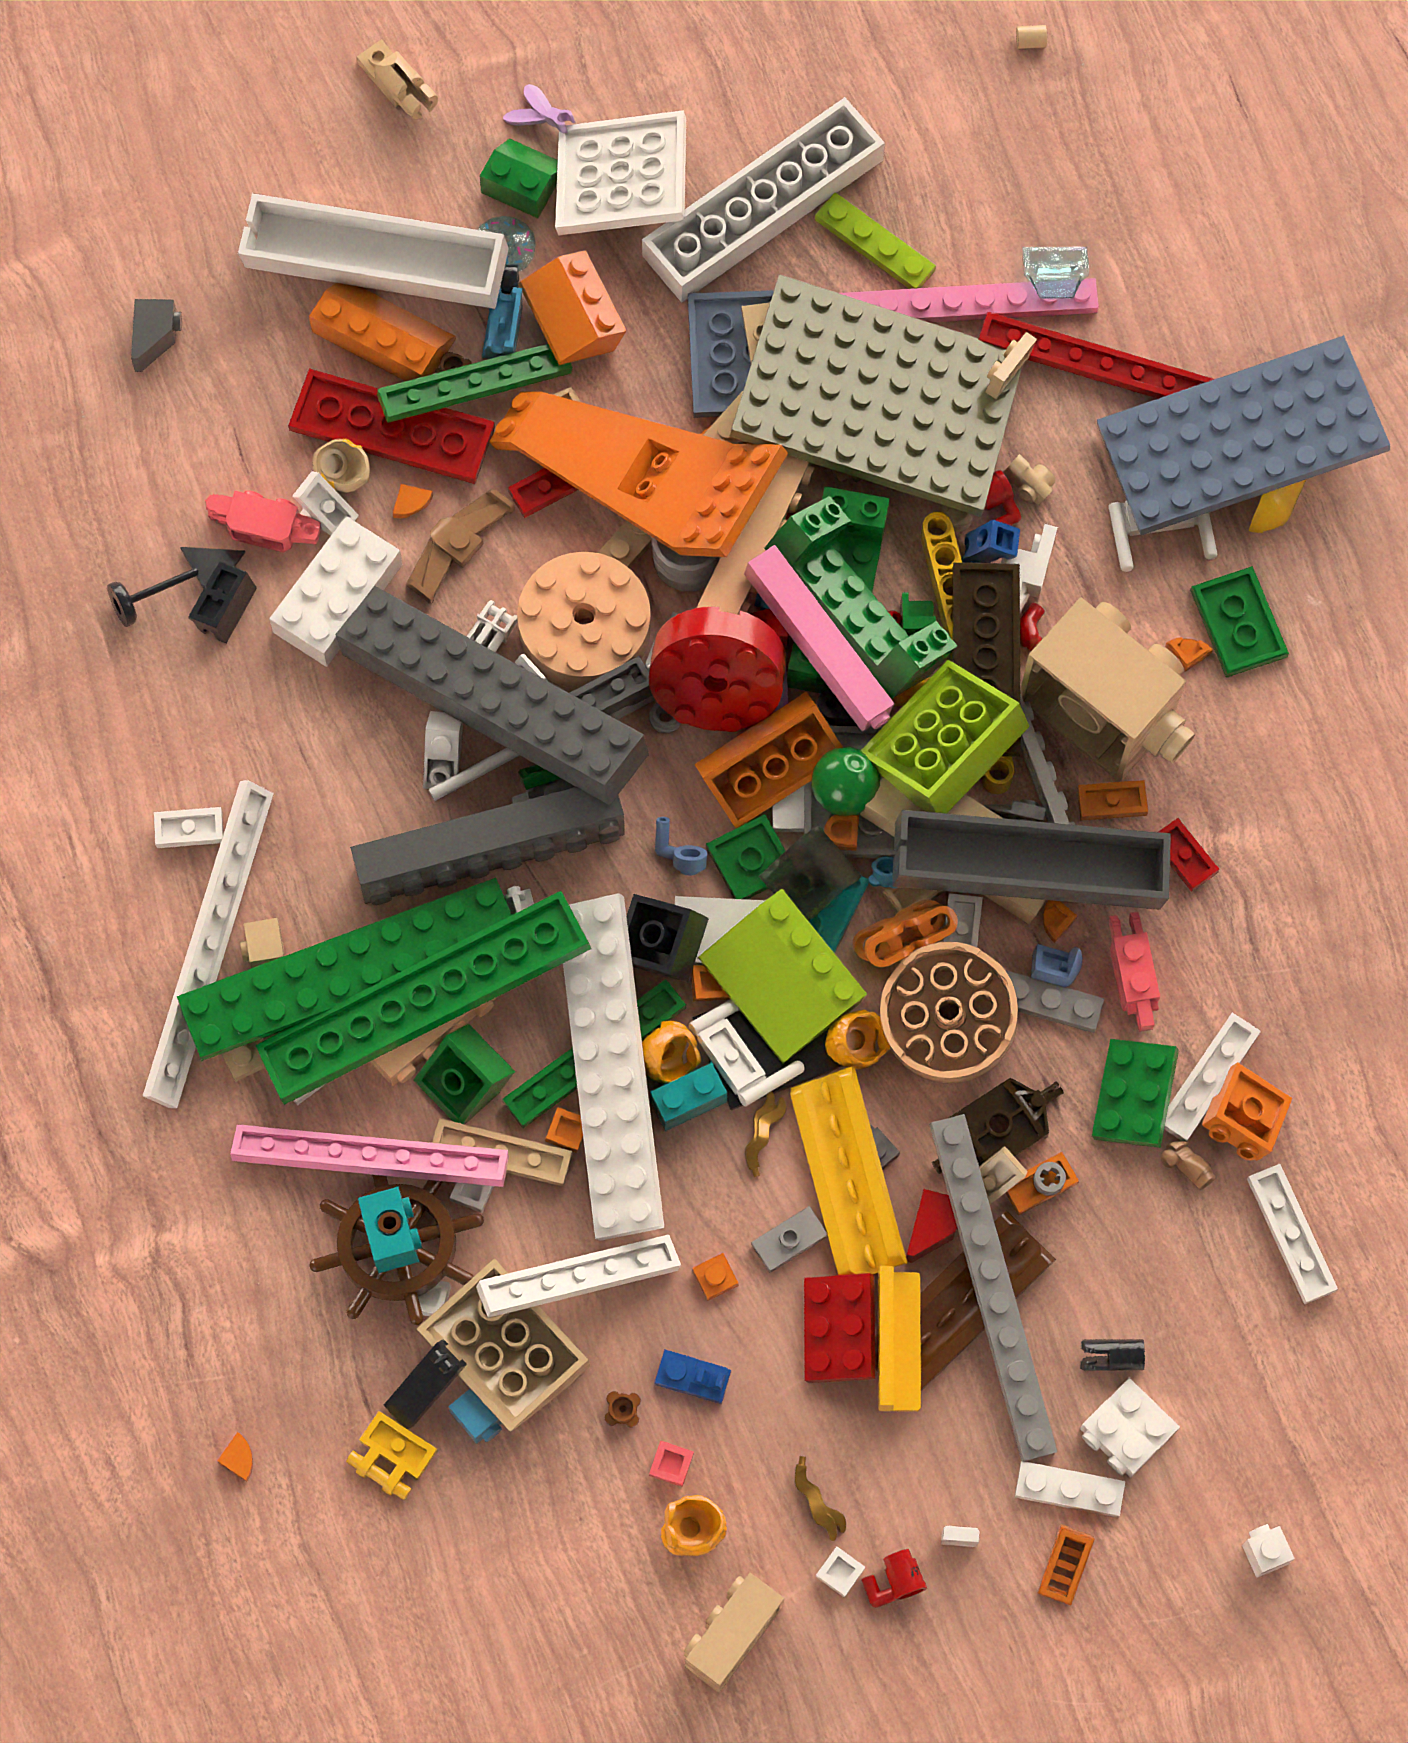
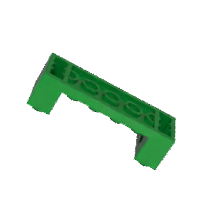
[787,486,890,694]
[764,496,957,699]

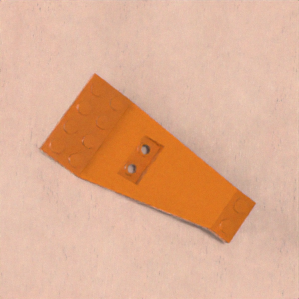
[489,391,788,557]

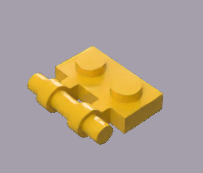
[346,1411,438,1500]

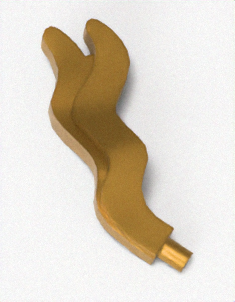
[744,1091,786,1177]
[795,1456,846,1541]

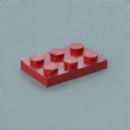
[804,1273,875,1383]

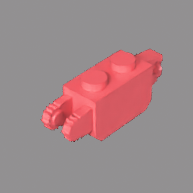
[205,491,322,553]
[1109,912,1160,1032]

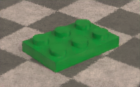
[1092,1039,1179,1148]

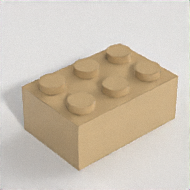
[684,1573,784,1693]

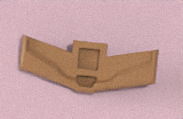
[406,489,515,604]

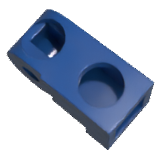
[962,520,1020,563]

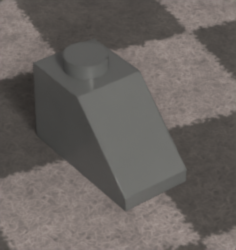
[131,299,182,372]

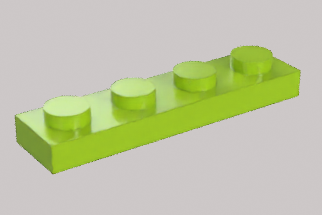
[815,192,936,289]

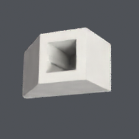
[423,711,463,791]

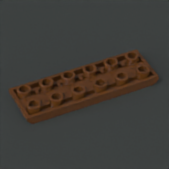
[875,1211,1056,1391]

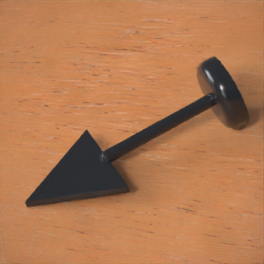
[107,547,245,627]

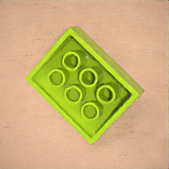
[861,660,1030,814]
[698,888,867,1063]

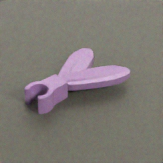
[503,84,576,133]

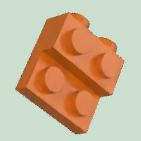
[1202,1062,1292,1161]

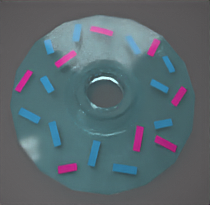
[478,216,536,272]

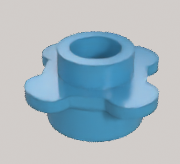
[869,856,898,888]

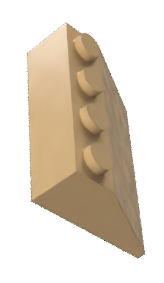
[417,1258,590,1433]

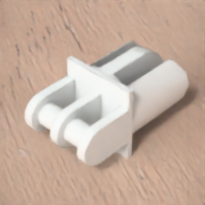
[467,600,518,652]

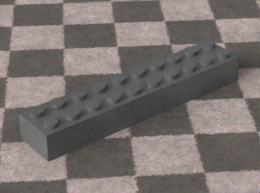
[335,586,649,805]

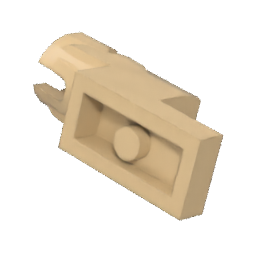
[356,39,438,119]

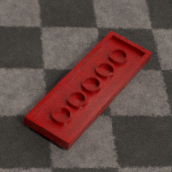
[288,368,495,484]

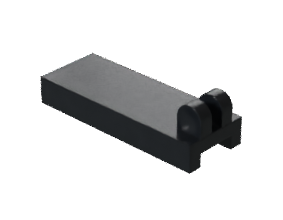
[384,1339,467,1429]

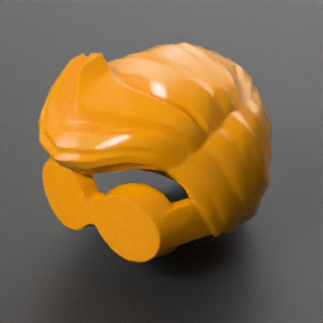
[825,1009,890,1069]
[642,1021,701,1084]
[661,1495,727,1556]

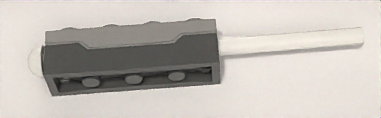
[429,656,655,801]

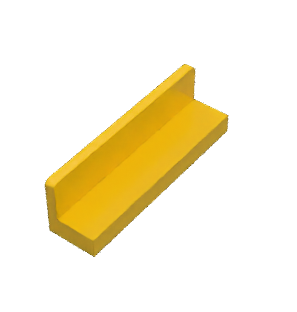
[878,1266,921,1412]

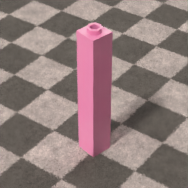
[744,545,894,732]

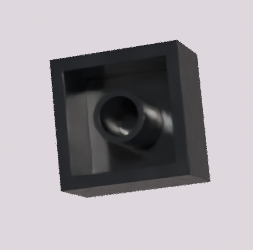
[626,894,709,982]

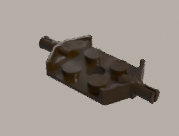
[932,1078,1064,1174]

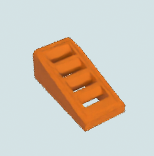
[1037,1524,1095,1606]

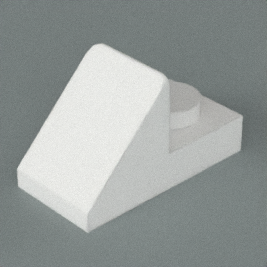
[292,471,359,536]

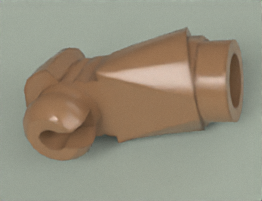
[1160,1141,1216,1190]

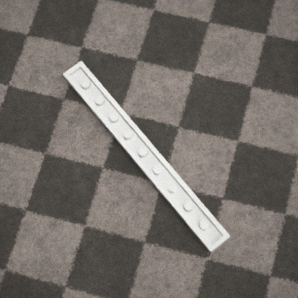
[143,780,274,1108]

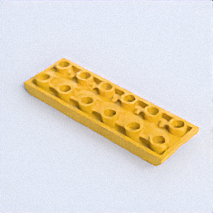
[790,1066,907,1275]

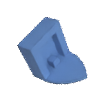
[1031,944,1082,987]

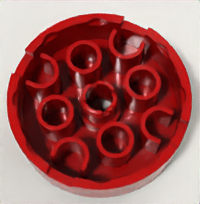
[648,606,786,732]

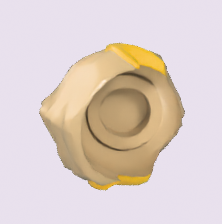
[312,439,370,493]

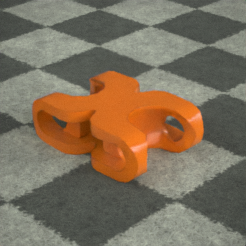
[853,899,958,967]

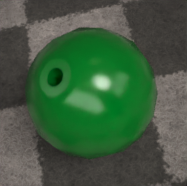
[811,747,881,816]

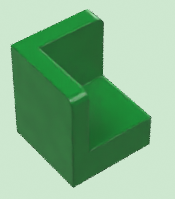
[900,592,936,636]

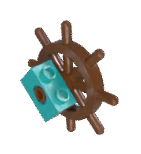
[309,1174,484,1325]

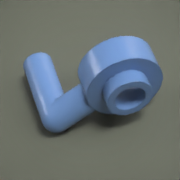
[655,817,707,876]

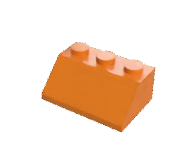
[518,250,626,365]

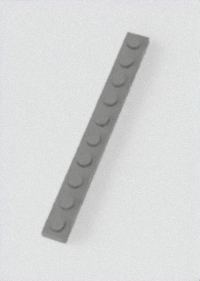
[929,1114,1057,1461]

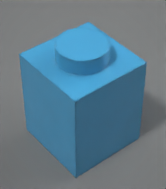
[448,1389,502,1444]

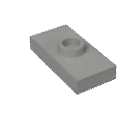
[751,1206,828,1273]

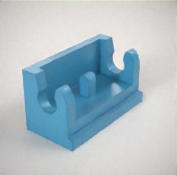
[482,287,523,359]

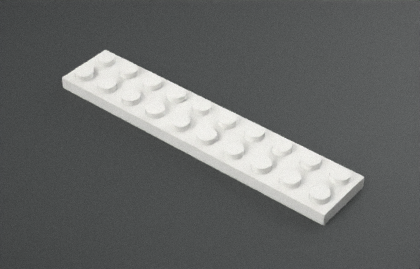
[563,893,664,1241]

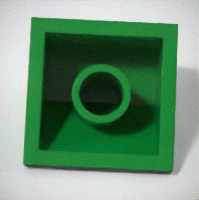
[480,139,558,218]
[413,1024,516,1124]

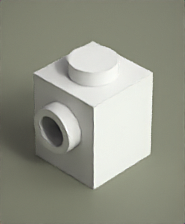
[1242,1524,1295,1578]

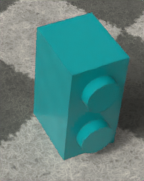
[650,1063,727,1132]

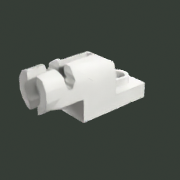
[1001,524,1058,613]

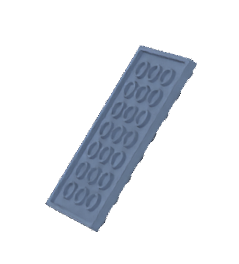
[1097,335,1390,536]

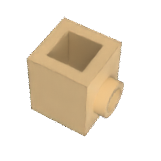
[240,918,285,968]

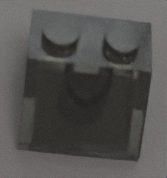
[759,825,862,922]

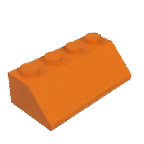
[309,283,456,381]
[694,691,843,828]

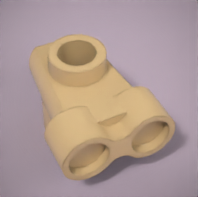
[1003,454,1055,505]

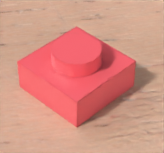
[649,1441,694,1487]

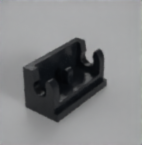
[188,562,257,644]

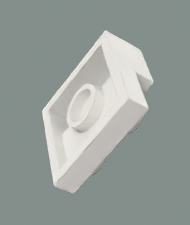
[1080,1378,1180,1478]

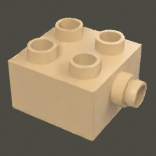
[1020,597,1195,782]

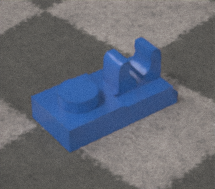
[655,1349,731,1404]

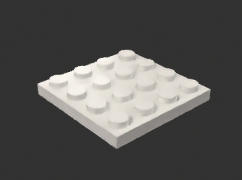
[555,110,686,236]

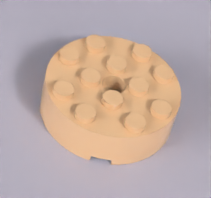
[517,552,650,689]
[880,942,1018,1083]

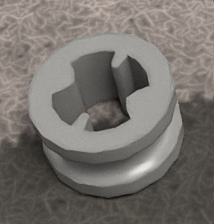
[1033,1162,1066,1196]

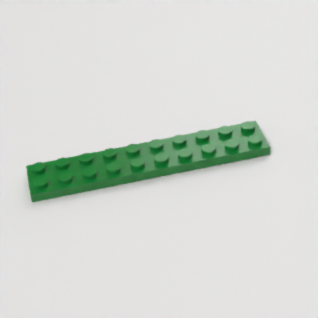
[177,877,512,1061]
[255,891,592,1105]

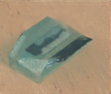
[1022,246,1089,299]

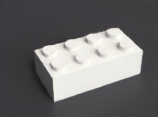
[269,516,403,667]

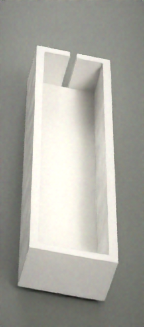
[238,193,509,309]

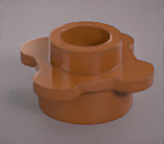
[605,1391,641,1428]

